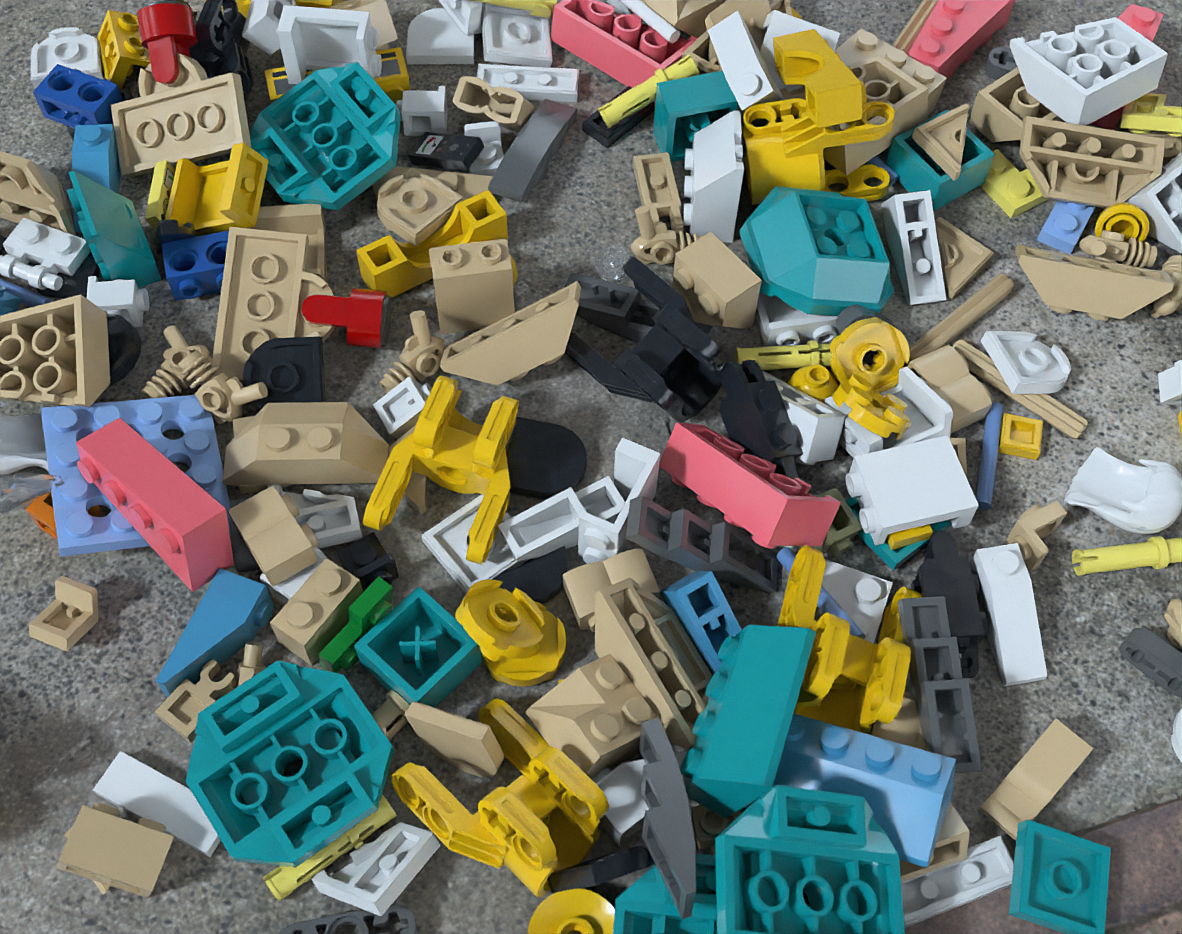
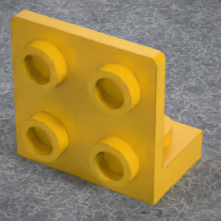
[97,9,150,89]

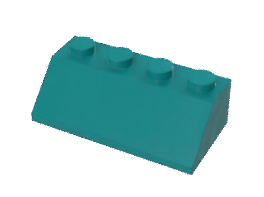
[680,625,816,818]

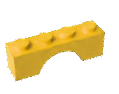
[773,29,867,129]
[356,190,508,298]

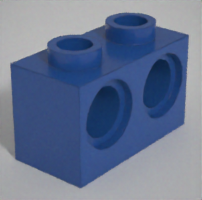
[33,64,123,128]
[162,231,229,301]

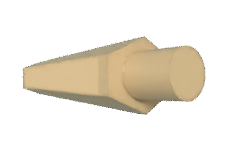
[237,642,267,687]

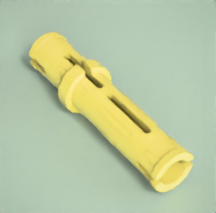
[597,54,700,128]
[735,340,832,370]
[1072,536,1182,576]
[263,794,397,902]

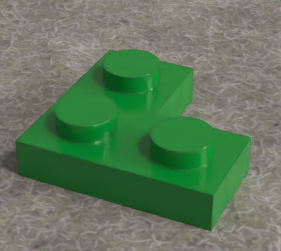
[319,576,393,673]

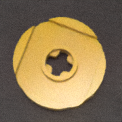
[830,317,910,393]
[833,374,911,440]
[455,579,545,662]
[482,601,566,687]

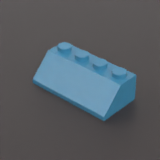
[746,713,956,868]

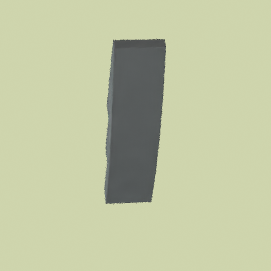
[488,99,577,202]
[564,273,714,343]
[626,495,778,594]
[898,596,982,774]
[639,717,696,919]

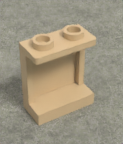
[249,204,327,282]
[429,239,515,335]

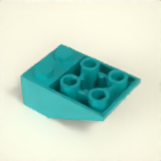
[67,171,162,288]

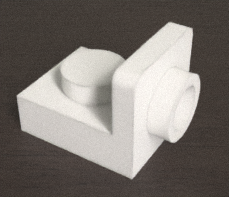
[464,121,504,176]
[373,377,432,439]

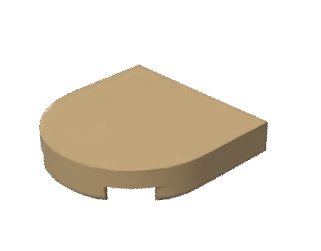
[377,175,465,247]
[404,702,504,777]

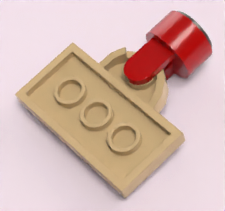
[111,1,252,177]
[211,227,391,383]

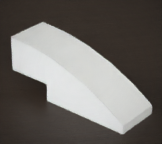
[498,476,625,562]

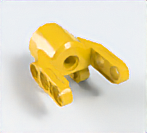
[742,98,895,205]
[363,375,519,565]
[778,544,922,734]
[391,698,609,898]

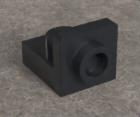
[337,532,399,592]

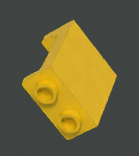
[165,142,269,237]

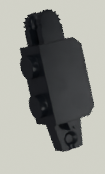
[719,360,803,479]
[911,529,988,678]

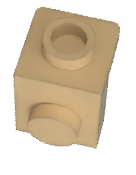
[1006,500,1067,570]
[29,576,98,651]

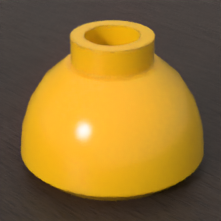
[1095,202,1149,243]
[787,364,839,404]

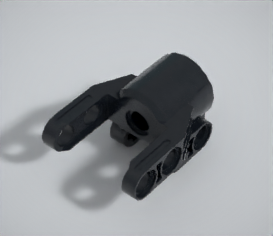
[137,0,254,105]
[565,256,725,423]

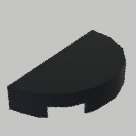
[154,219,196,254]
[493,546,569,604]

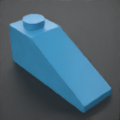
[72,124,121,232]
[156,568,274,698]
[660,571,742,675]

